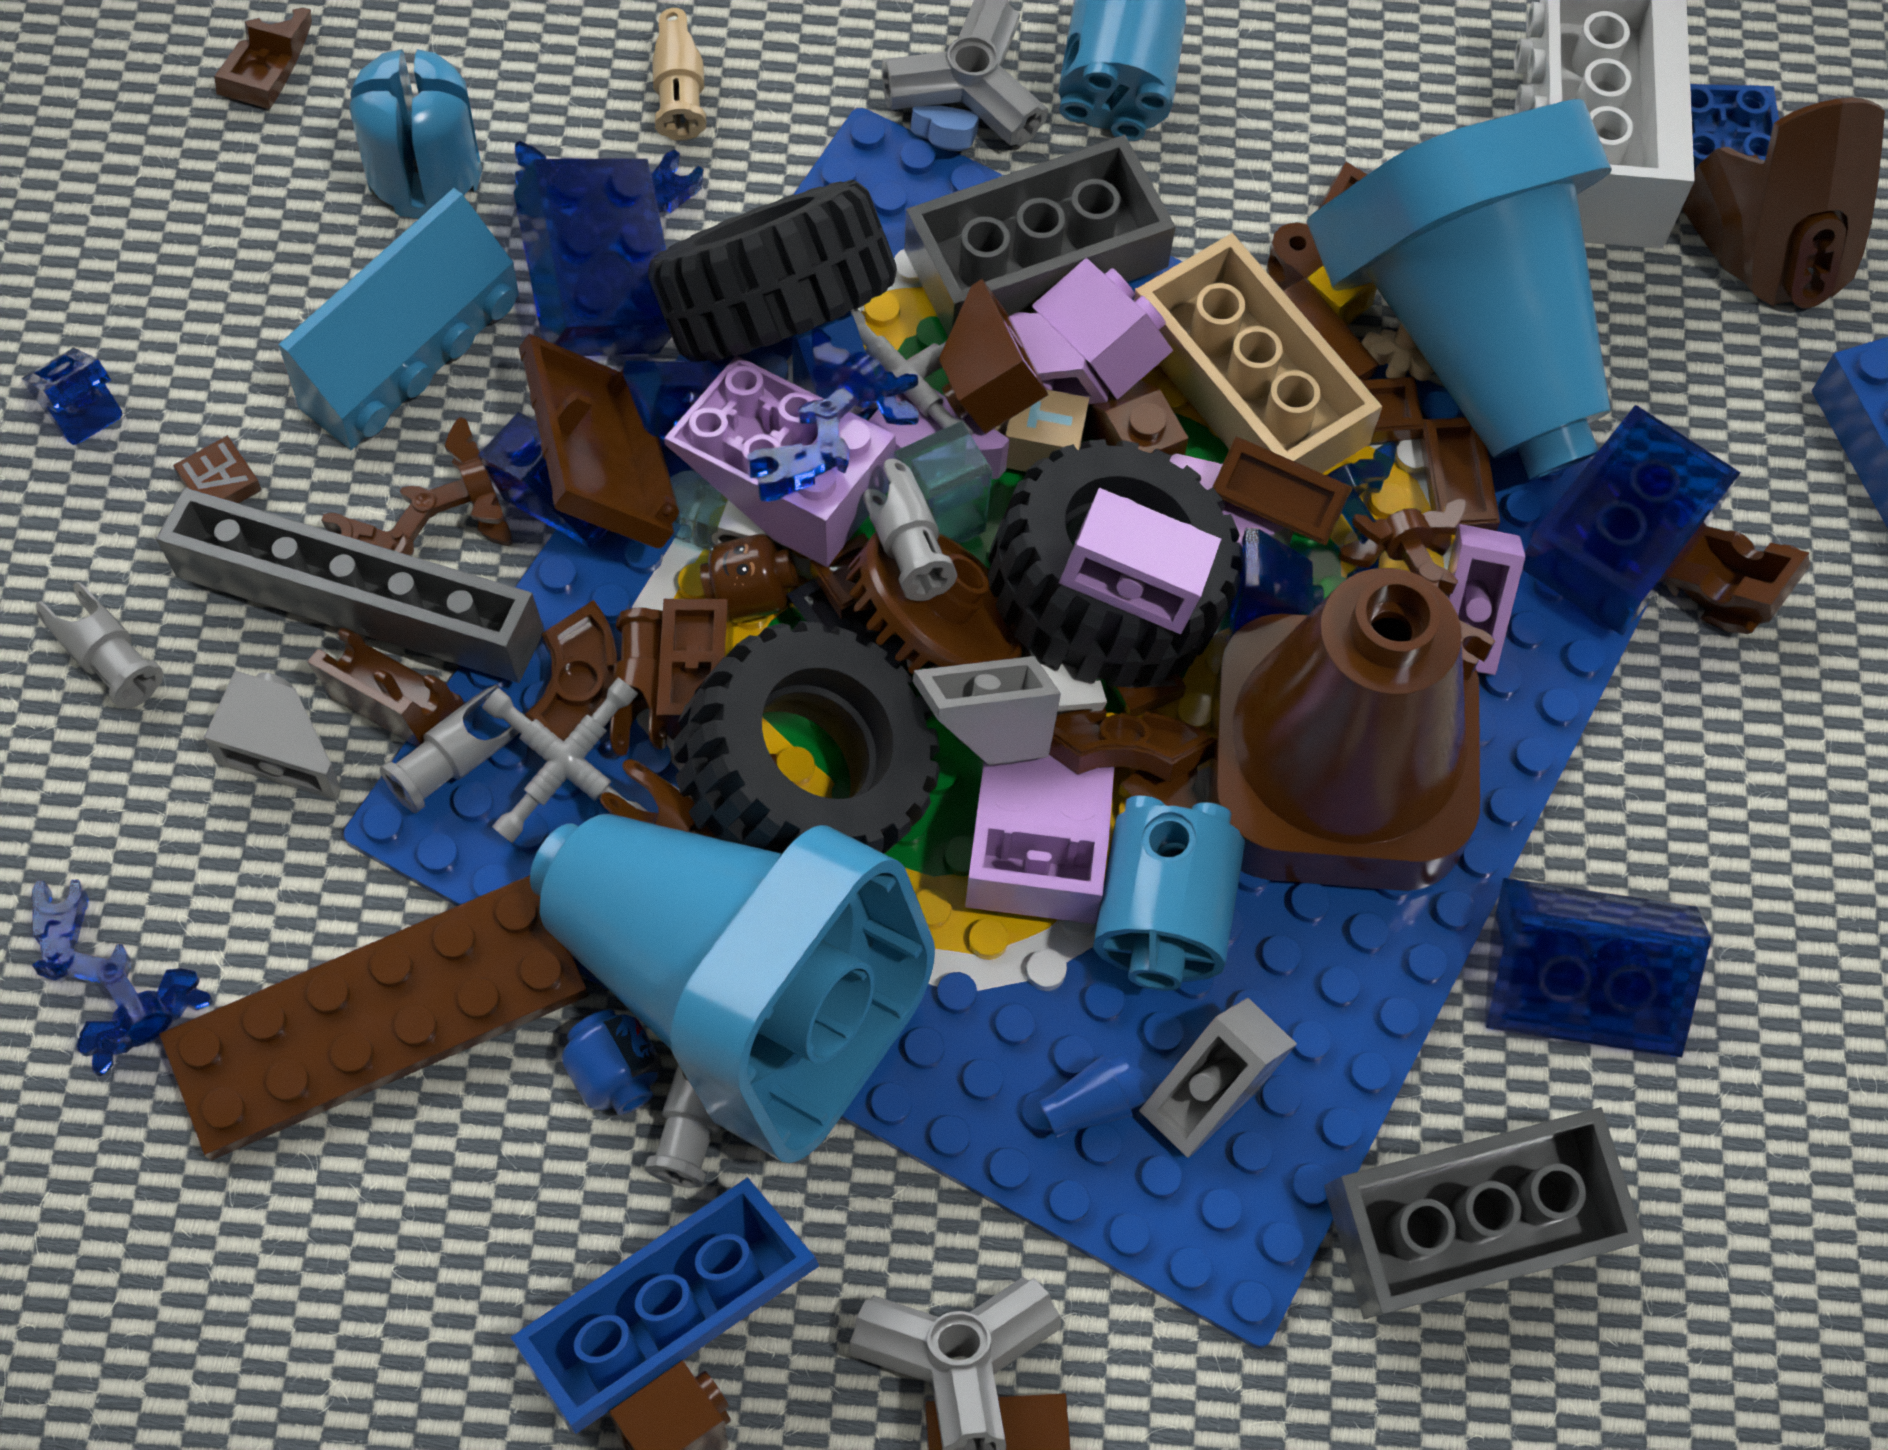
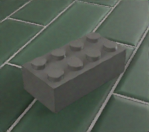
[904,135,1176,337]
[1324,1107,1645,1320]

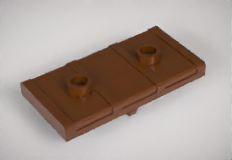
[519,333,679,548]

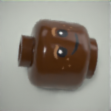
[700,534,798,623]

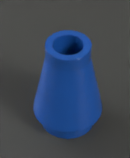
[1039,1053,1145,1138]

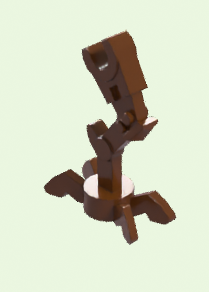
[321,417,513,556]
[1338,499,1495,680]

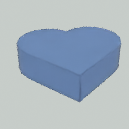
[910,105,980,151]

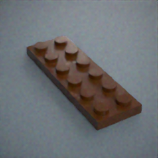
[159,875,589,1161]

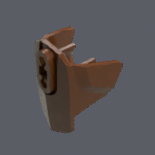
[1682,97,1885,308]

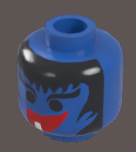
[561,1009,662,1115]

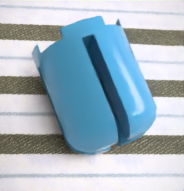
[349,49,482,219]

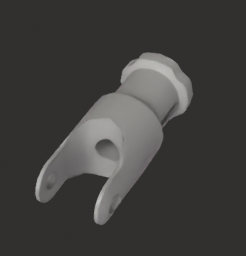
[863,459,957,601]
[36,582,164,709]
[380,685,519,813]
[645,1064,721,1188]

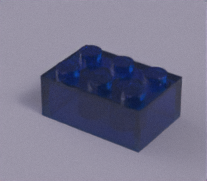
[513,159,672,356]
[1522,404,1741,636]

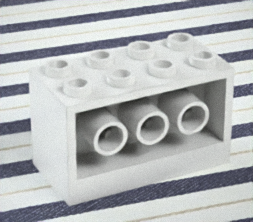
[1514,0,1694,249]

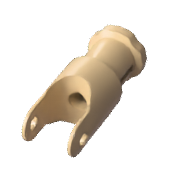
[652,8,707,140]

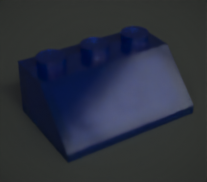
[1484,878,1712,1058]

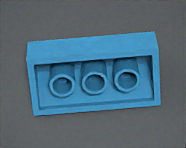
[278,188,519,450]

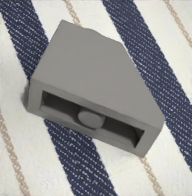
[913,656,1061,765]
[204,671,341,800]
[1139,998,1297,1158]

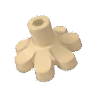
[1361,324,1434,381]

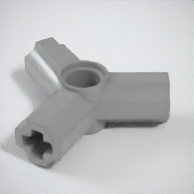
[881,0,1048,148]
[850,1277,1061,1450]

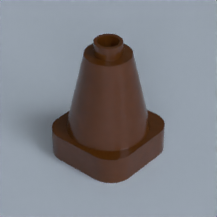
[1208,568,1480,891]

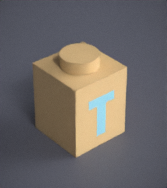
[995,390,1089,471]

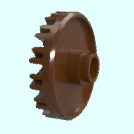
[846,532,1023,674]

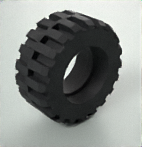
[647,180,897,363]
[988,439,1244,687]
[673,621,940,854]

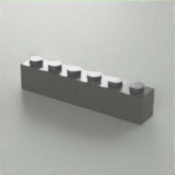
[156,487,544,683]

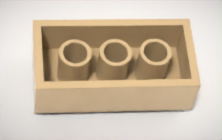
[1133,233,1383,473]

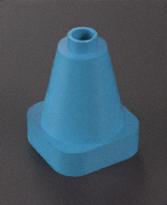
[1306,99,1612,480]
[530,814,935,1163]

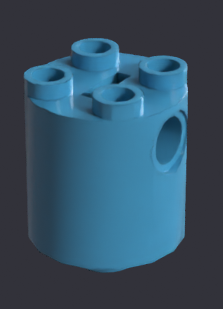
[1058,0,1187,141]
[1093,796,1245,991]

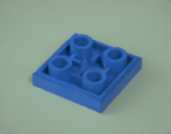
[1690,84,1779,172]

